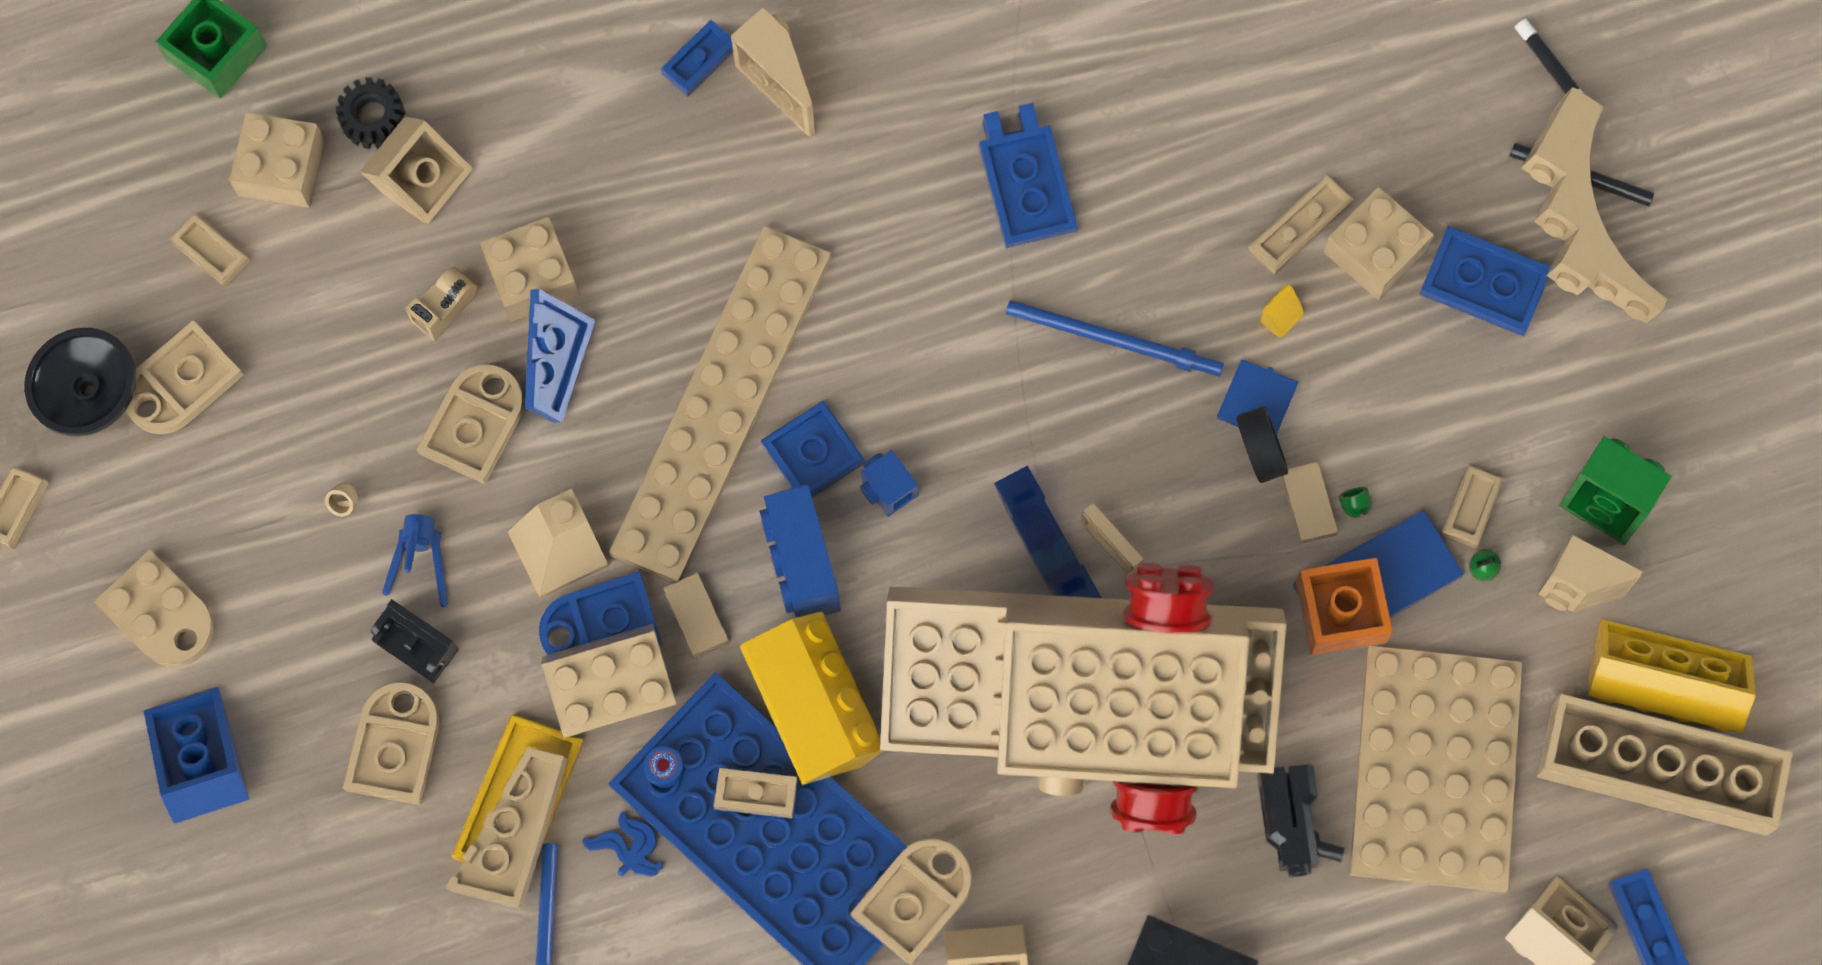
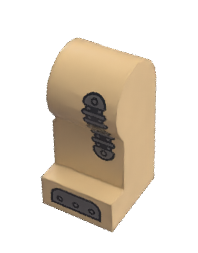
[405,267,478,341]

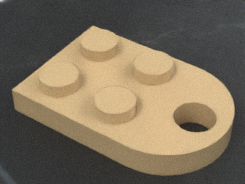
[125,320,244,434]
[417,365,524,484]
[94,549,214,667]
[343,683,439,805]
[850,839,971,965]

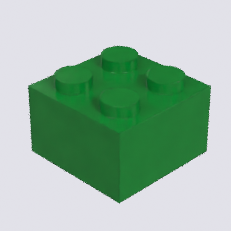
[155,0,267,99]

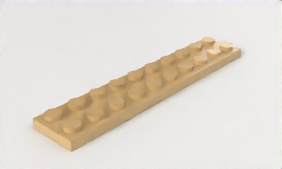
[609,226,831,583]

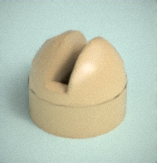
[325,483,359,517]

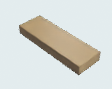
[1249,174,1354,275]

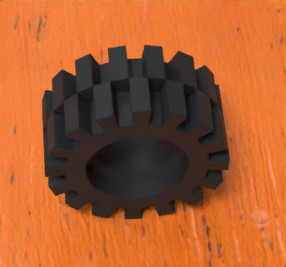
[336,77,406,149]

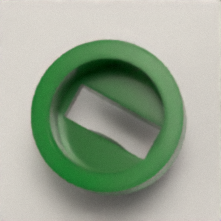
[1339,487,1371,518]
[1469,549,1501,582]

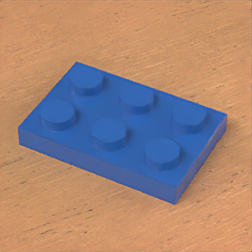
[1419,226,1551,337]

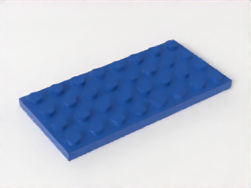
[608,672,907,965]

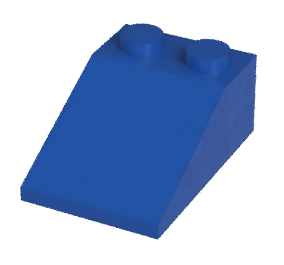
[143,687,250,824]

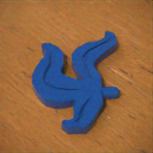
[583,812,662,877]

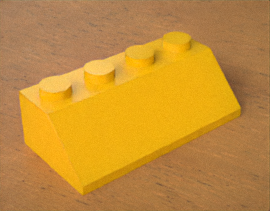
[740,612,884,785]
[1588,619,1756,734]

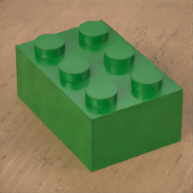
[1559,436,1672,545]

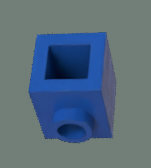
[860,450,919,517]

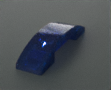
[994,465,1102,598]

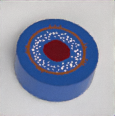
[643,746,684,787]

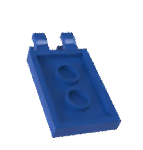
[978,103,1078,248]

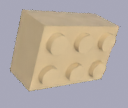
[541,624,676,738]

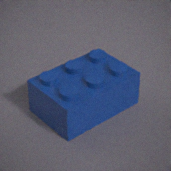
[759,485,841,618]

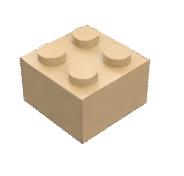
[229,113,325,208]
[1323,187,1434,301]
[479,216,579,323]

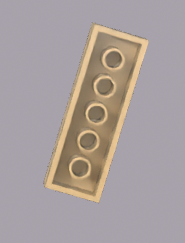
[1536,694,1793,836]

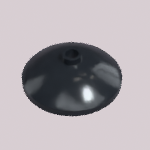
[24,328,137,437]

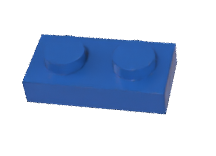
[661,20,733,96]

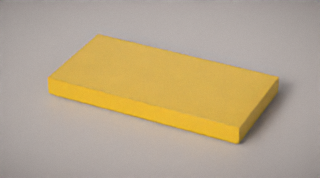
[452,713,584,862]

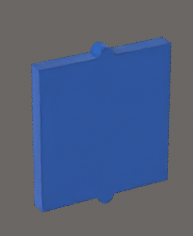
[1217,359,1299,434]

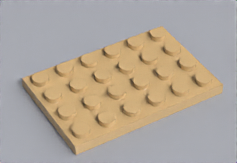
[1349,646,1522,893]

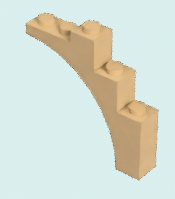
[1521,87,1668,324]

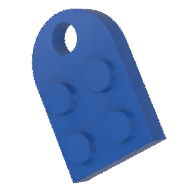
[539,571,663,655]

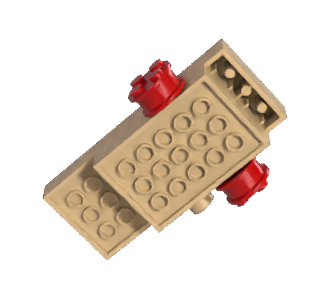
[880,563,1286,835]

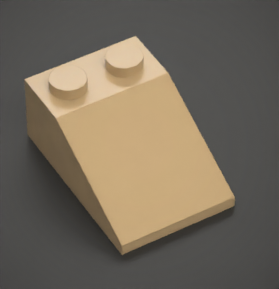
[731,8,815,137]

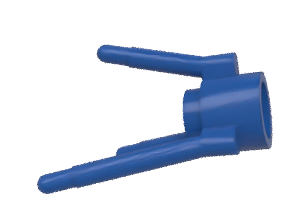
[382,514,448,607]

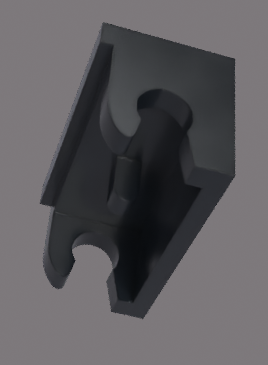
[370,599,459,684]

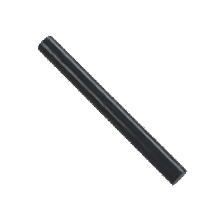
[1509,143,1654,207]

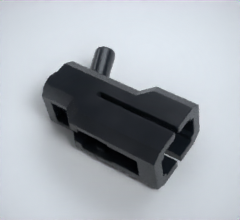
[1257,765,1345,877]

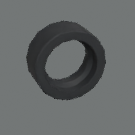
[1236,406,1288,483]

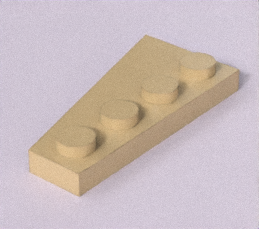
[445,748,568,909]

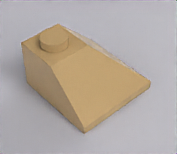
[508,488,608,599]

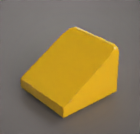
[1260,284,1304,338]

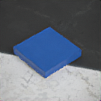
[761,400,865,497]

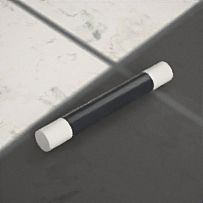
[1515,19,1584,94]

